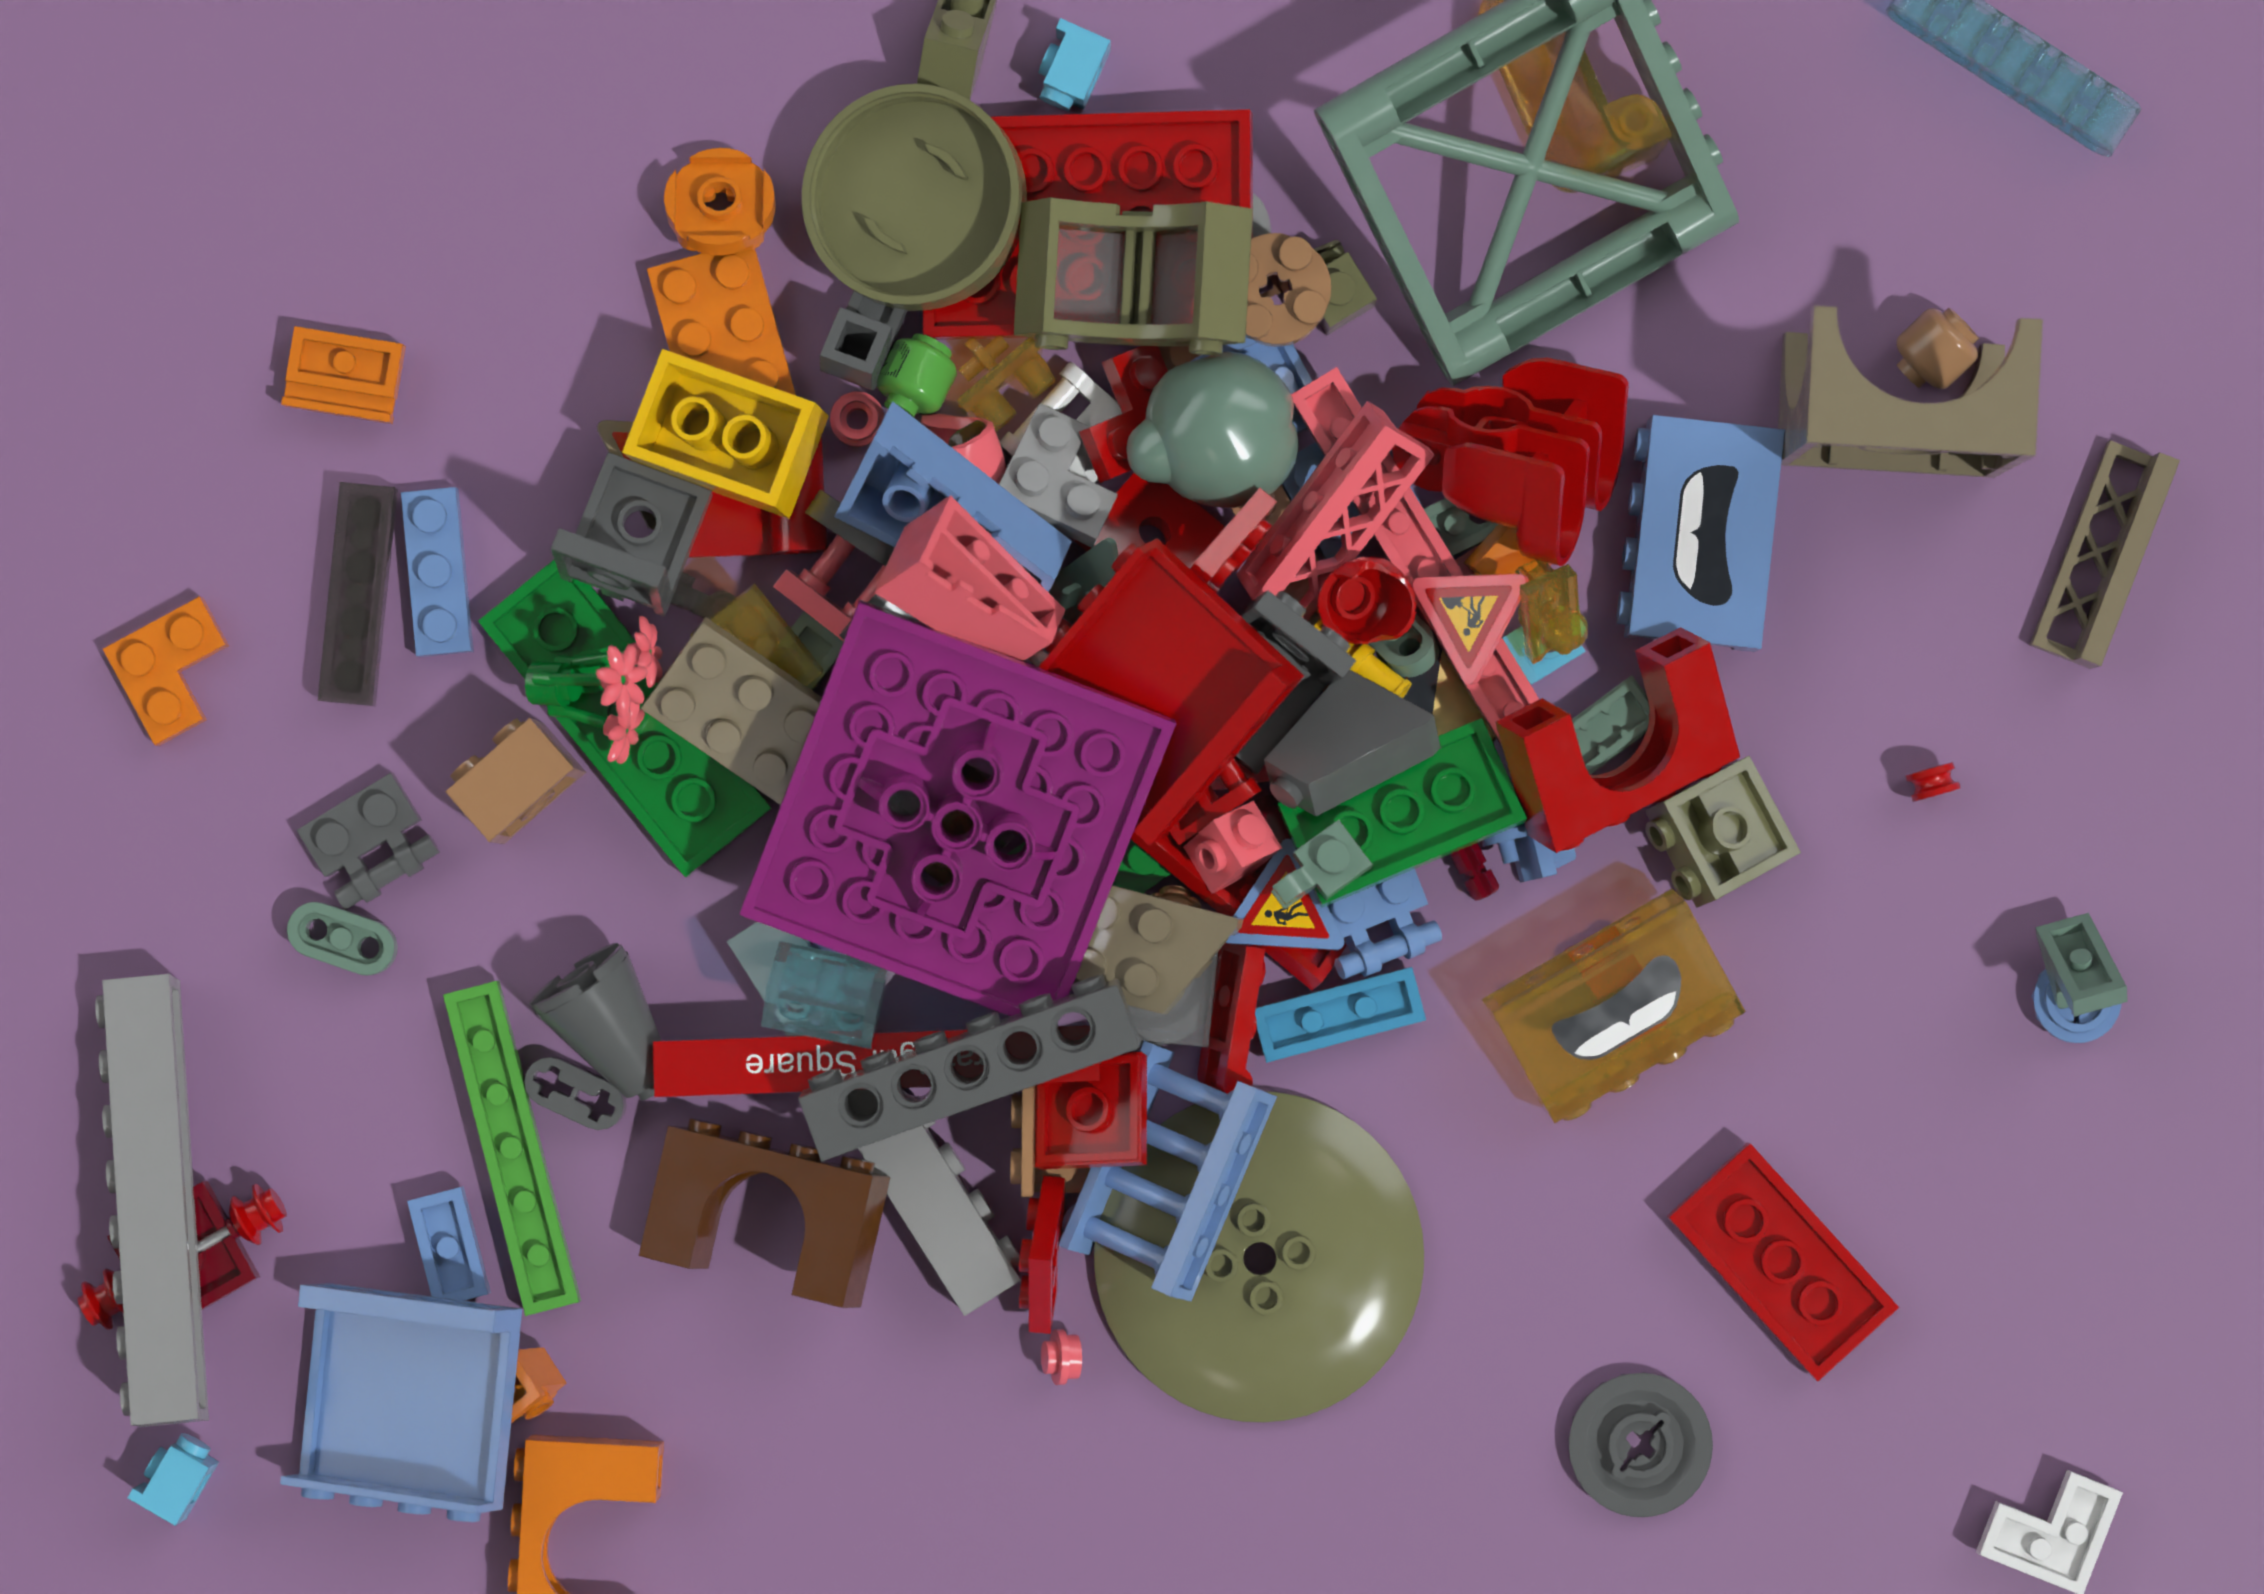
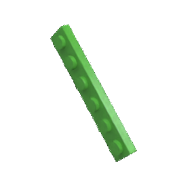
[443,981,581,1316]

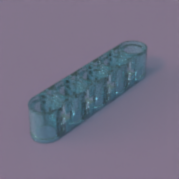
[1886,0,2142,157]

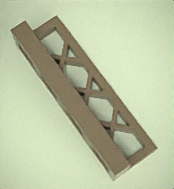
[2029,440,2180,669]

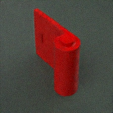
[688,436,827,558]

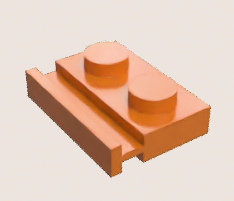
[281,326,406,425]

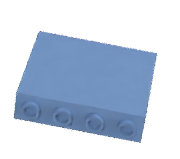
[280,1283,522,1522]

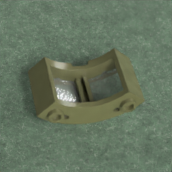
[1014,197,1253,355]

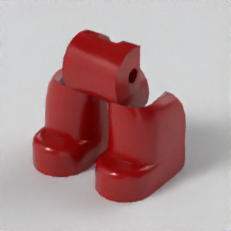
[1392,357,1629,566]

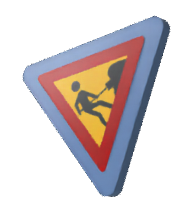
[1226,839,1344,950]

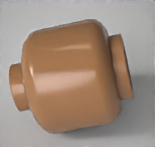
[1896,307,1979,389]

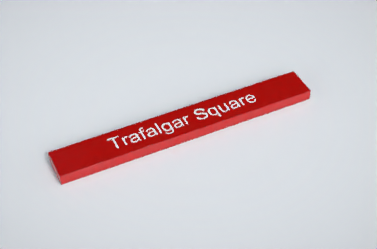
[653,1025,1100,1097]

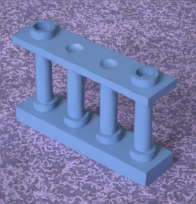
[1059,1041,1277,1302]

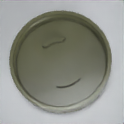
[802,84,1027,311]

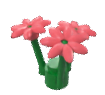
[525,616,663,764]

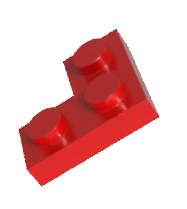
[1079,346,1168,483]
[1019,1176,1065,1334]

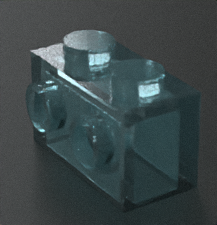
[761,941,888,1049]

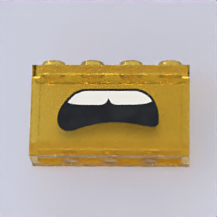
[1481,888,1746,1123]

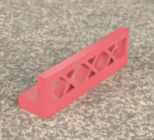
[1236,401,1434,621]

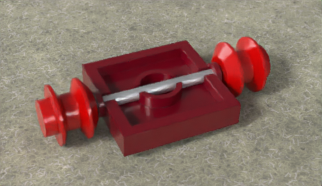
[77,1181,287,1330]

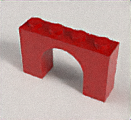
[1495,627,1740,853]

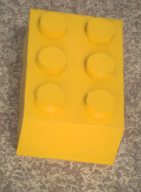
[622,349,829,519]

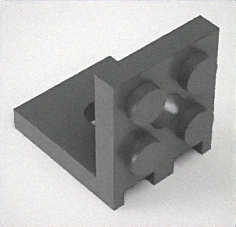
[551,452,713,617]
[1234,590,1356,775]

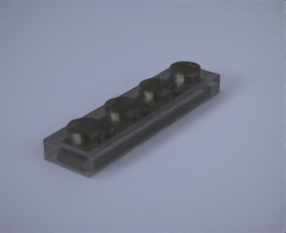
[317,482,398,707]

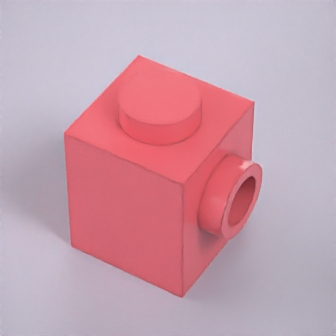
[1183,801,1282,894]

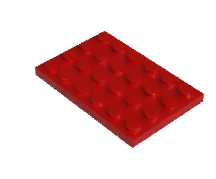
[923,109,1253,340]

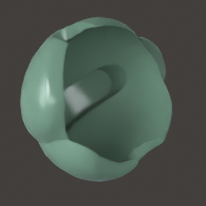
[1126,351,1298,508]

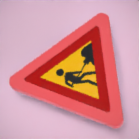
[1412,574,1529,685]

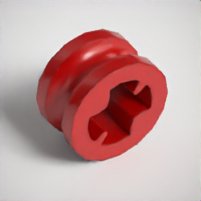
[1905,762,1961,802]

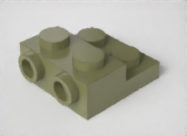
[1645,756,1801,908]

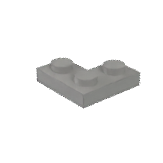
[999,403,1118,548]

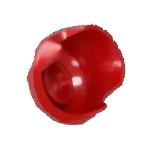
[1317,557,1416,645]

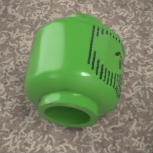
[877,333,957,417]

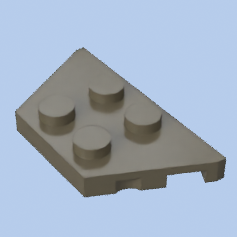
[1071,885,1244,1014]

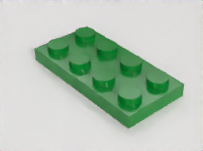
[1277,718,1527,908]

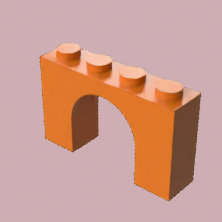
[508,1434,664,1594]

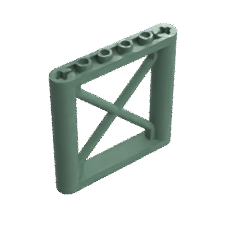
[1314,0,1739,386]

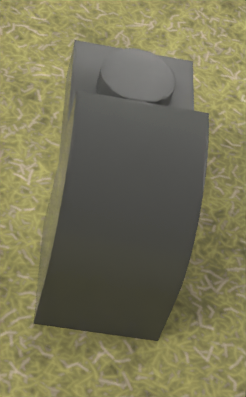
[820,291,908,391]

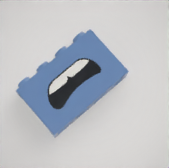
[1616,415,1785,652]

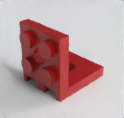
[1074,473,1277,594]

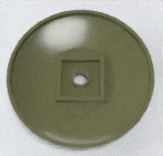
[1094,1091,1424,1422]

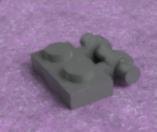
[297,773,440,910]

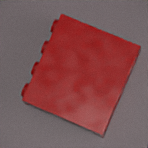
[1032,538,1304,846]

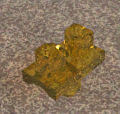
[956,337,1055,432]
[1515,560,1588,664]

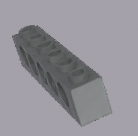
[798,974,1141,1161]

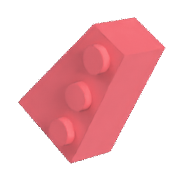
[874,495,1066,662]

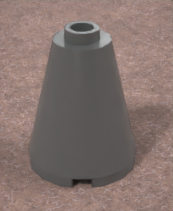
[530,943,662,1101]

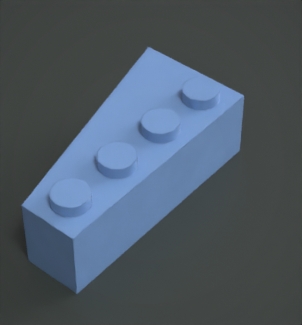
[834,401,1072,592]

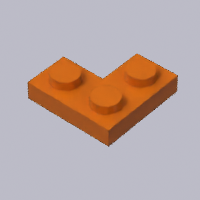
[103,596,229,746]

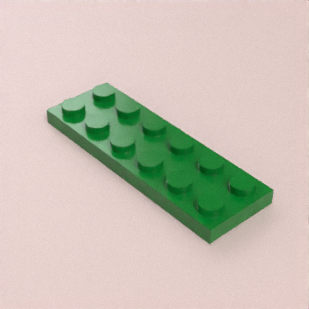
[478,560,773,878]

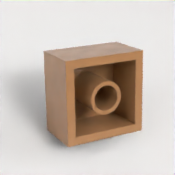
[445,718,586,844]

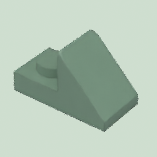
[2035,912,2128,1017]

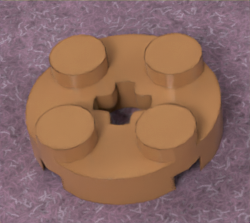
[1246,233,1331,347]

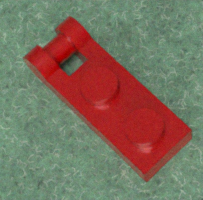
[1197,942,1266,1094]

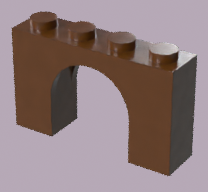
[638,1118,891,1308]

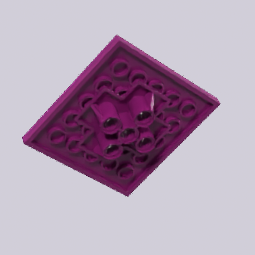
[739,600,1176,1016]

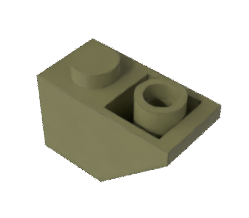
[917,0,997,100]

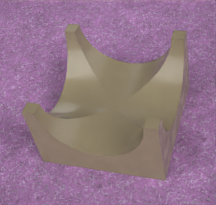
[1778,306,2043,478]

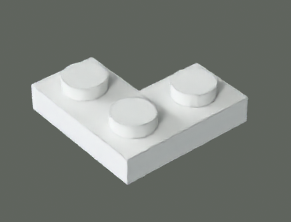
[1976,1470,2123,1594]

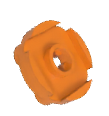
[664,148,776,255]

